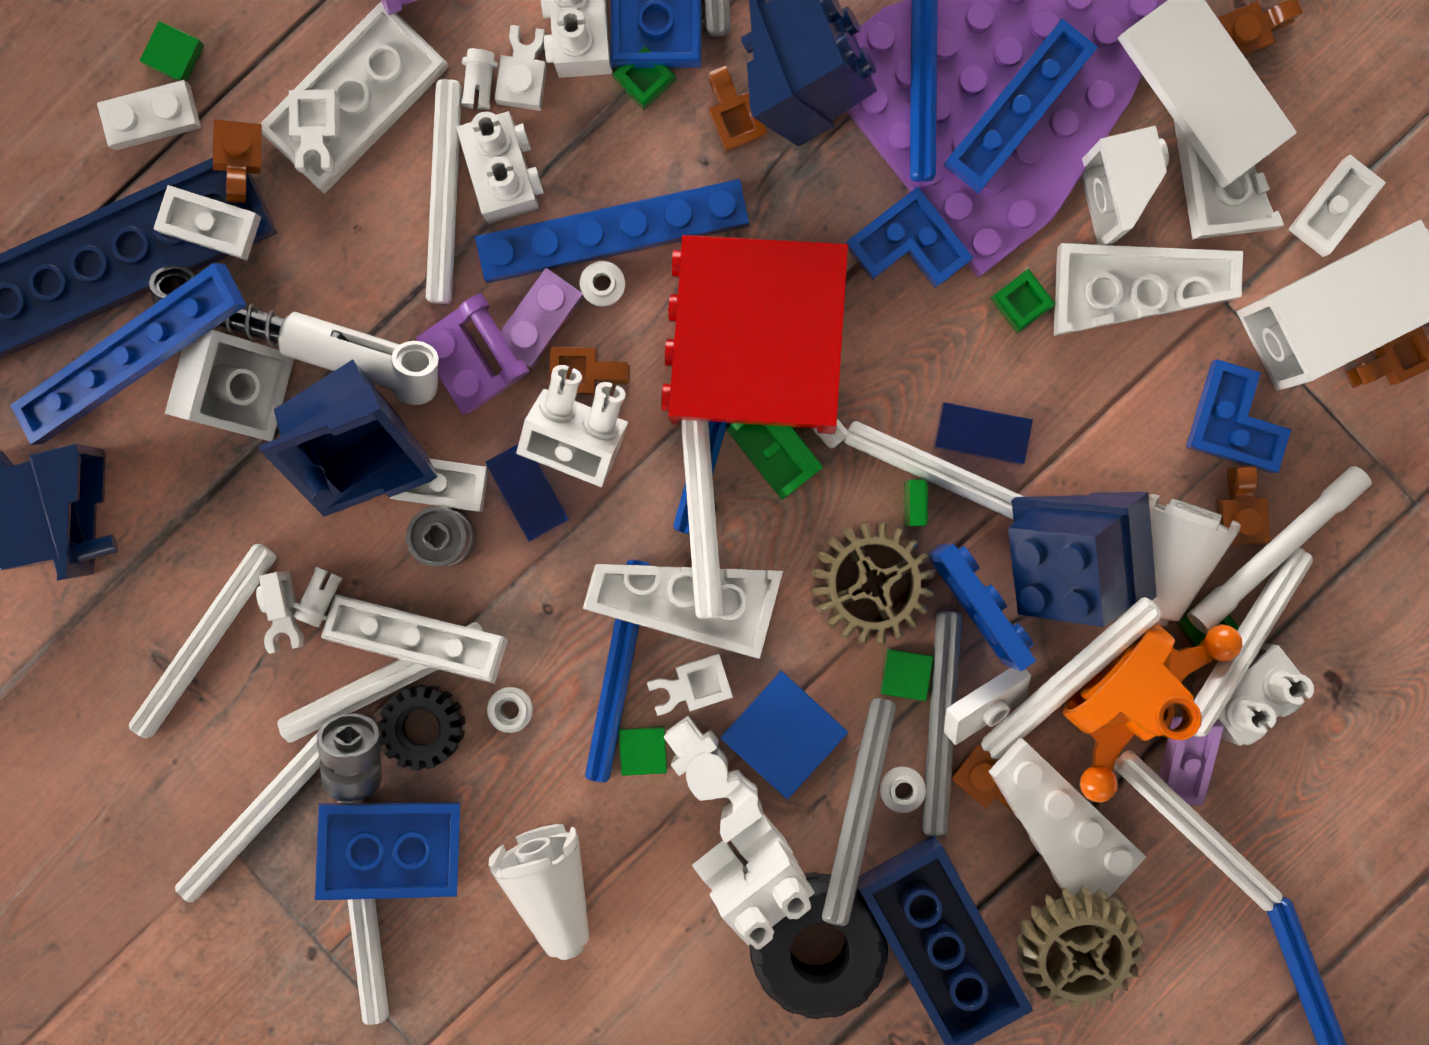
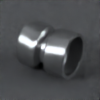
[406,506,477,567]
[317,713,382,802]

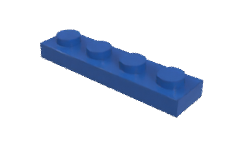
[943,18,1098,194]

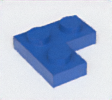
[845,187,973,289]
[1186,359,1292,474]

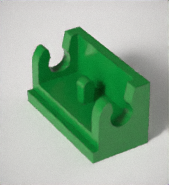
[726,423,823,500]

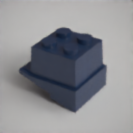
[741,0,877,146]
[259,359,438,517]
[0,444,118,581]
[1008,491,1157,627]

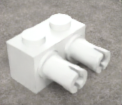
[541,0,612,78]
[456,111,544,224]
[516,365,628,487]
[1193,643,1314,746]

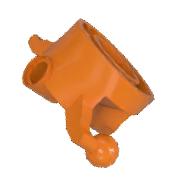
[1063,623,1243,803]

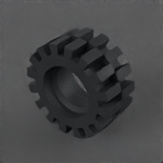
[377,684,466,771]

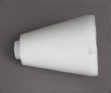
[1149,494,1241,626]
[488,824,590,960]

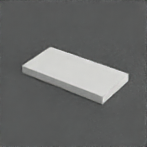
[1117,0,1297,188]
[260,2,449,194]

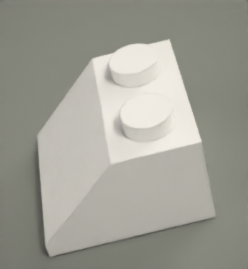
[1081,125,1169,245]
[165,329,294,441]

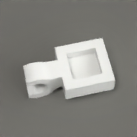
[256,571,304,654]

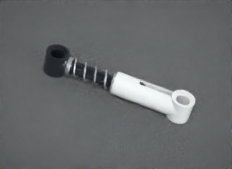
[149,265,439,405]

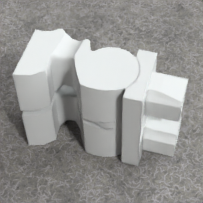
[664,715,763,844]
[692,813,815,949]

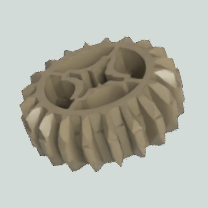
[811,522,935,644]
[1016,885,1144,1011]

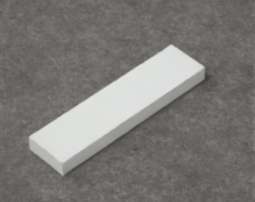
[321,594,508,684]

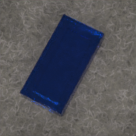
[933,402,1033,465]
[485,444,570,542]

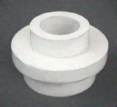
[580,261,625,307]
[487,687,533,733]
[880,766,926,813]

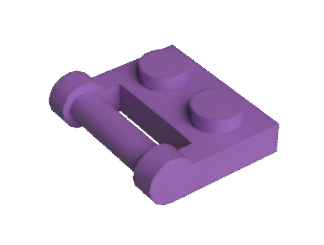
[416,293,530,415]

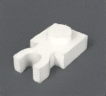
[494,25,547,111]
[289,90,339,172]
[647,653,733,716]

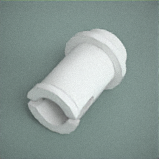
[461,48,498,110]
[293,566,343,628]

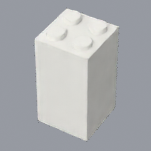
[1236,220,1429,391]

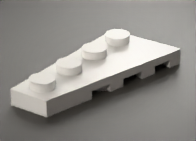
[1174,120,1284,240]
[1054,243,1243,336]
[583,564,783,659]
[988,738,1146,897]

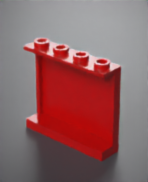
[661,235,848,434]

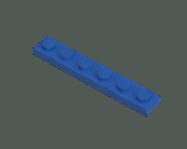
[475,179,749,283]
[10,263,246,445]

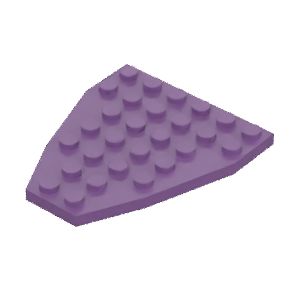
[846,0,1166,278]

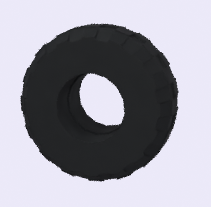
[749,872,888,1019]

